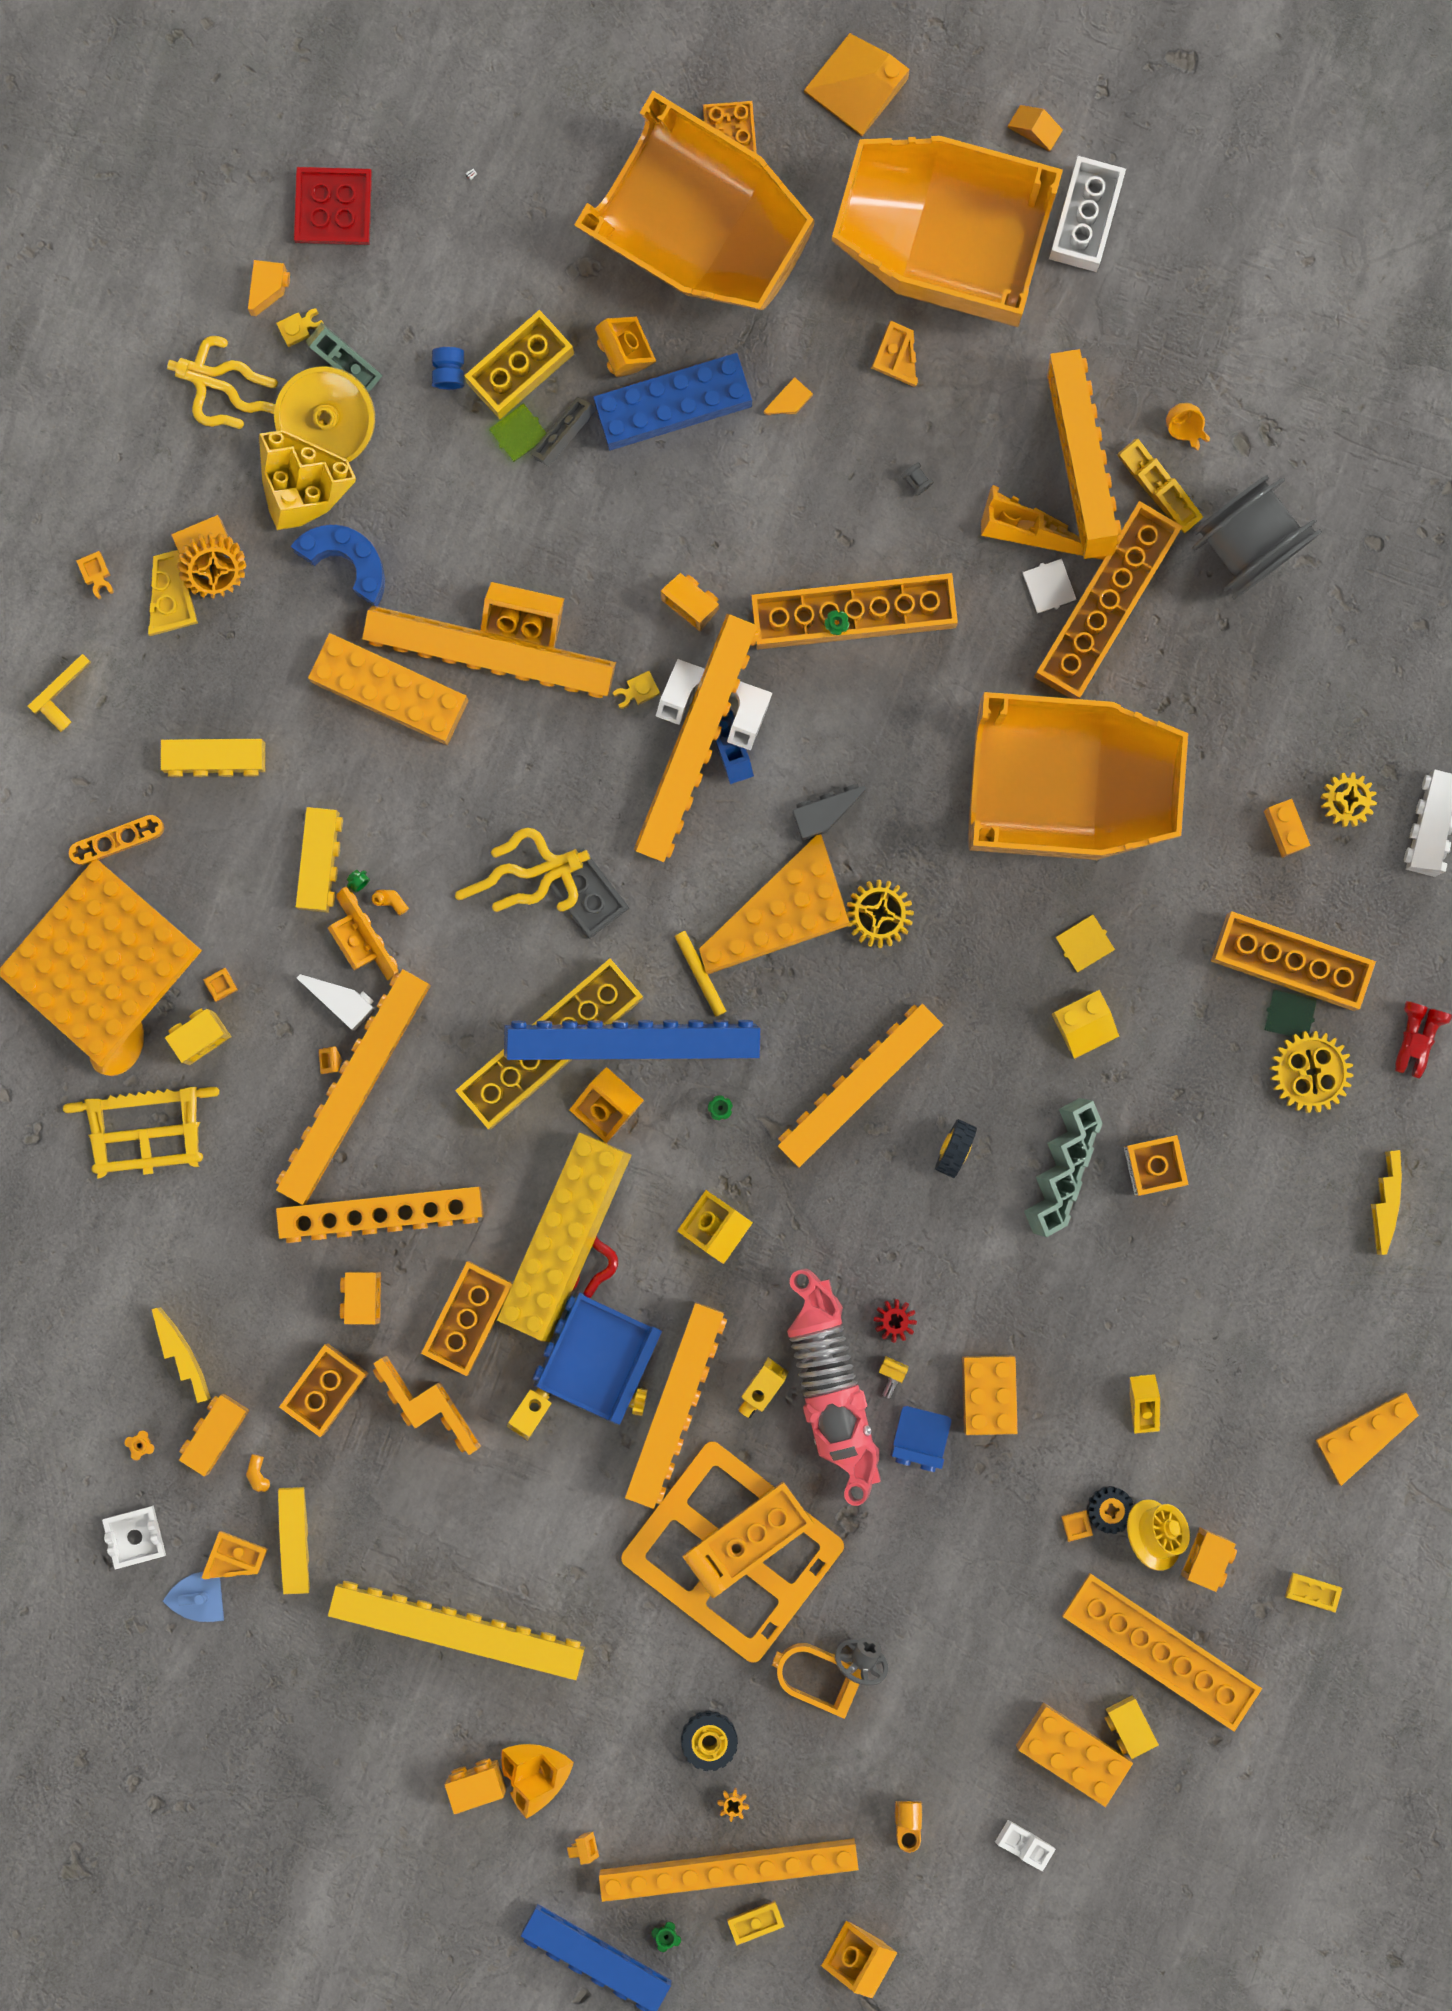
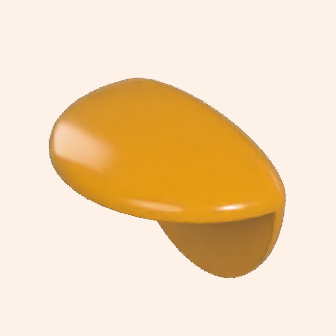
[89,1021,144,1076]

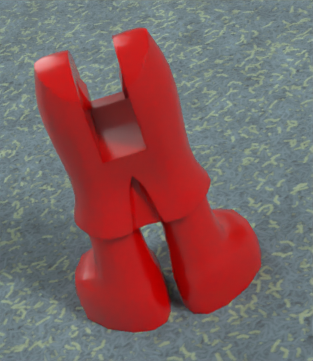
[1395,1001,1452,1079]

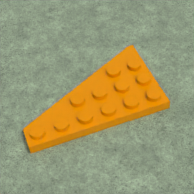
[699,834,851,974]

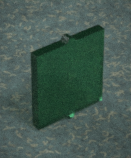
[1264,990,1317,1039]

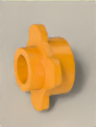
[124,1430,155,1460]

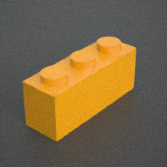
[179,1394,250,1477]

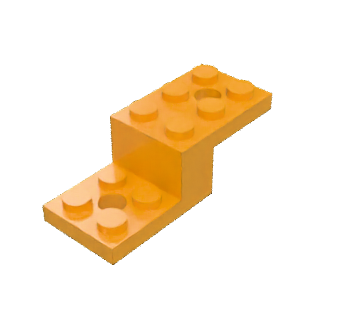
[373,1356,481,1455]

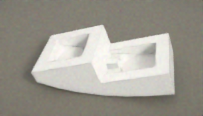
[995,1820,1056,1871]

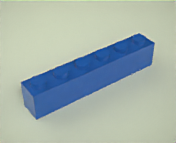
[521,1904,671,2011]

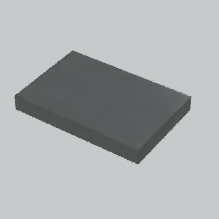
[550,848,630,939]

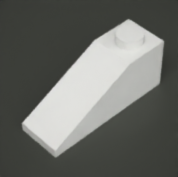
[297,974,375,1031]

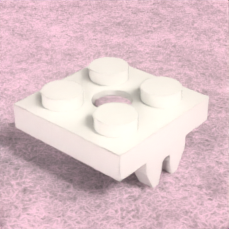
[102,1506,166,1569]

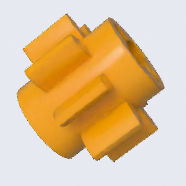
[717,1788,749,1822]

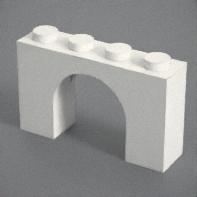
[656,659,772,750]

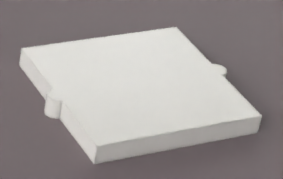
[1023,559,1076,614]

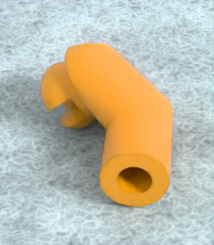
[246,1454,270,1492]

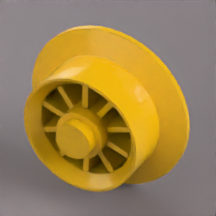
[1127,1500,1190,1571]

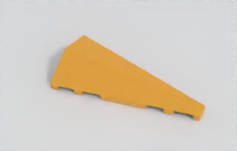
[981,485,1106,560]

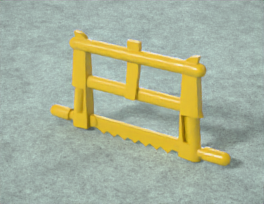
[63,1087,220,1179]

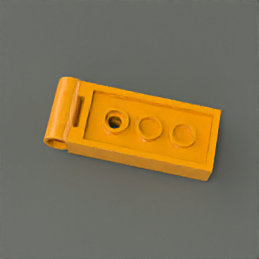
[682,1481,814,1599]

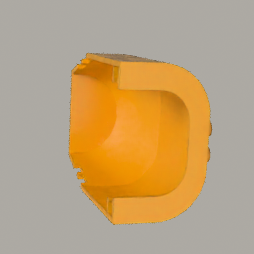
[574,91,814,310]
[832,136,1063,327]
[968,692,1188,860]

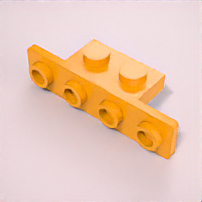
[328,887,399,980]

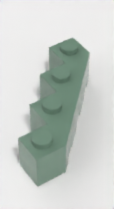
[1024,1098,1103,1237]

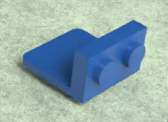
[891,1406,951,1472]

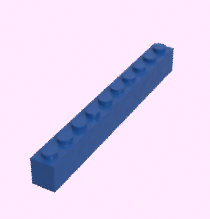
[504,1020,760,1060]

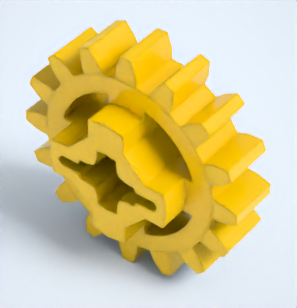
[1321,772,1377,828]

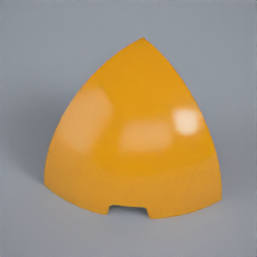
[501,1744,574,1819]

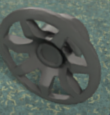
[835,1637,888,1686]

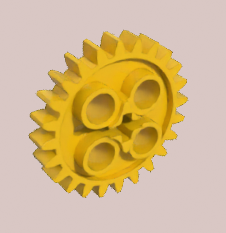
[1270,1031,1354,1113]

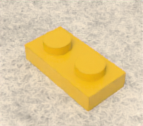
[727,1901,785,1946]

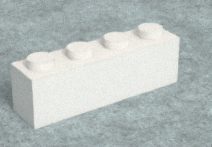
[1404,770,1452,877]

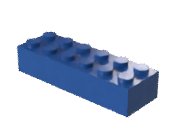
[593,353,752,451]

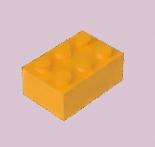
[279,1344,369,1437]
[962,1356,1017,1435]

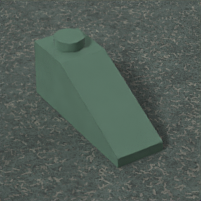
[306,322,383,393]

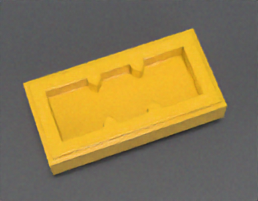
[1285,1572,1343,1613]

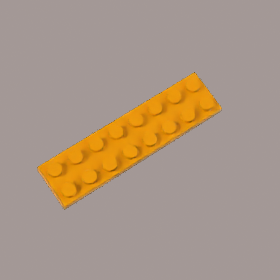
[1062,1573,1262,1732]

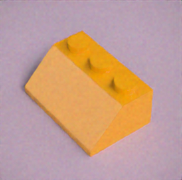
[480,582,565,648]

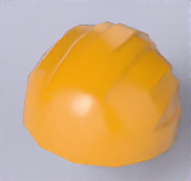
[1166,403,1210,450]

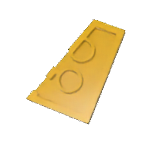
[148,550,198,636]

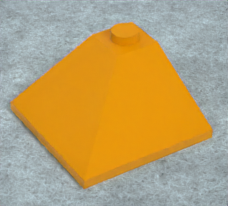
[804,33,910,136]

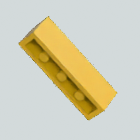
[161,739,265,777]
[296,807,343,913]

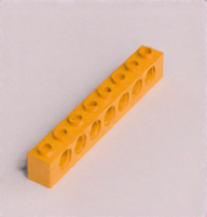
[276,1187,484,1243]

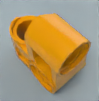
[895,1801,922,1853]

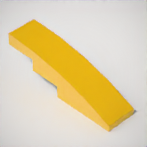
[1117,439,1203,533]
[1371,1150,1402,1255]
[152,1307,211,1403]
[278,1487,310,1594]

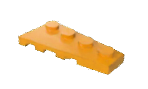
[1316,1392,1419,1486]

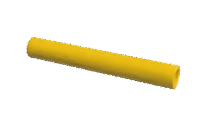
[674,931,727,1017]

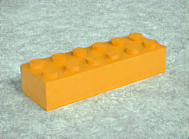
[308,633,469,746]
[1211,911,1376,1011]

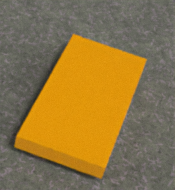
[703,101,757,154]

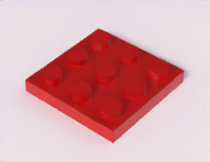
[294,167,372,245]

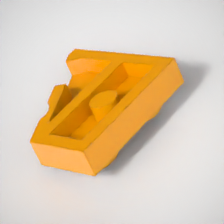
[871,321,918,387]
[201,1531,268,1579]

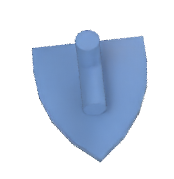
[163,1571,224,1622]

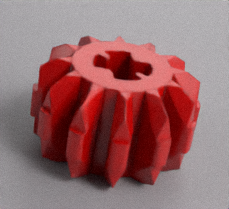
[873,1299,917,1343]

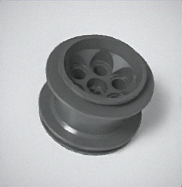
[1192,475,1322,600]

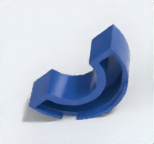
[290,525,385,606]

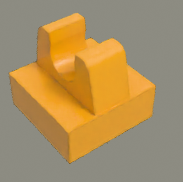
[567,1832,599,1865]

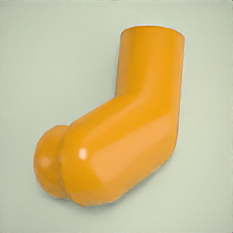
[371,889,409,916]

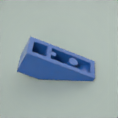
[715,708,754,784]

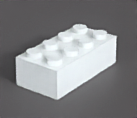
[1049,156,1126,272]

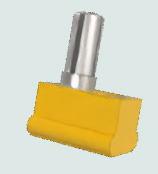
[879,1356,909,1398]

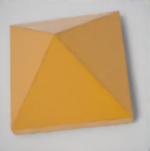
[319,1047,343,1074]

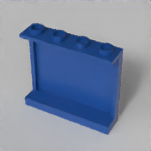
[532,1292,662,1425]

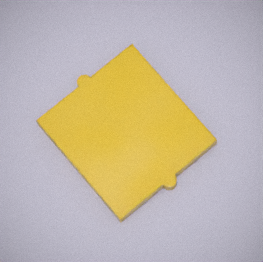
[1055,915,1115,973]

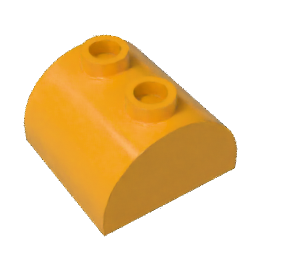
[595,316,656,377]

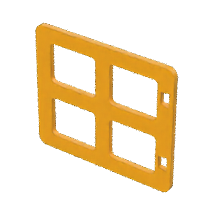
[621,1441,844,1663]

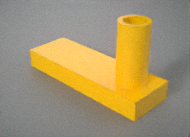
[28,654,91,732]

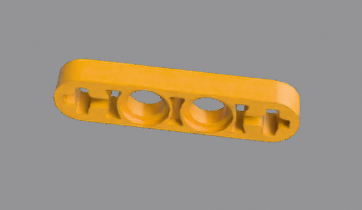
[69,815,164,865]

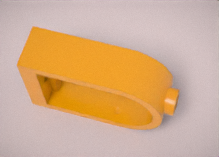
[771,1643,862,1719]

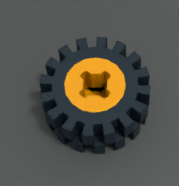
[1087,1486,1134,1534]

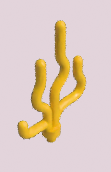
[167,336,278,429]
[455,827,591,912]

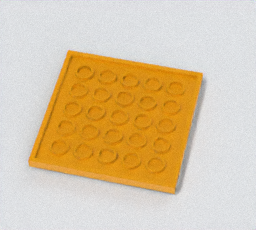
[0,859,202,1067]

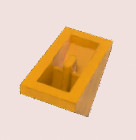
[1007,105,1063,152]

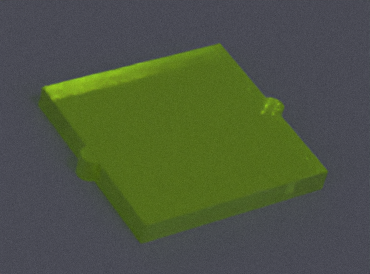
[489,403,547,462]

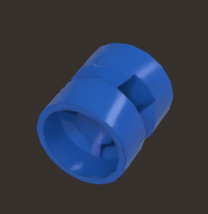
[432,347,464,390]

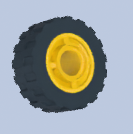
[935,1119,977,1178]
[681,1711,738,1771]

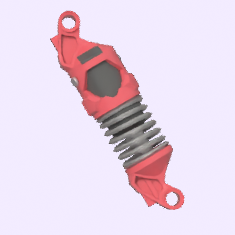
[787,1269,881,1506]

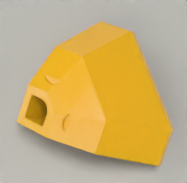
[259,430,356,530]

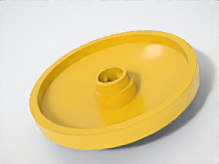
[274,366,375,462]

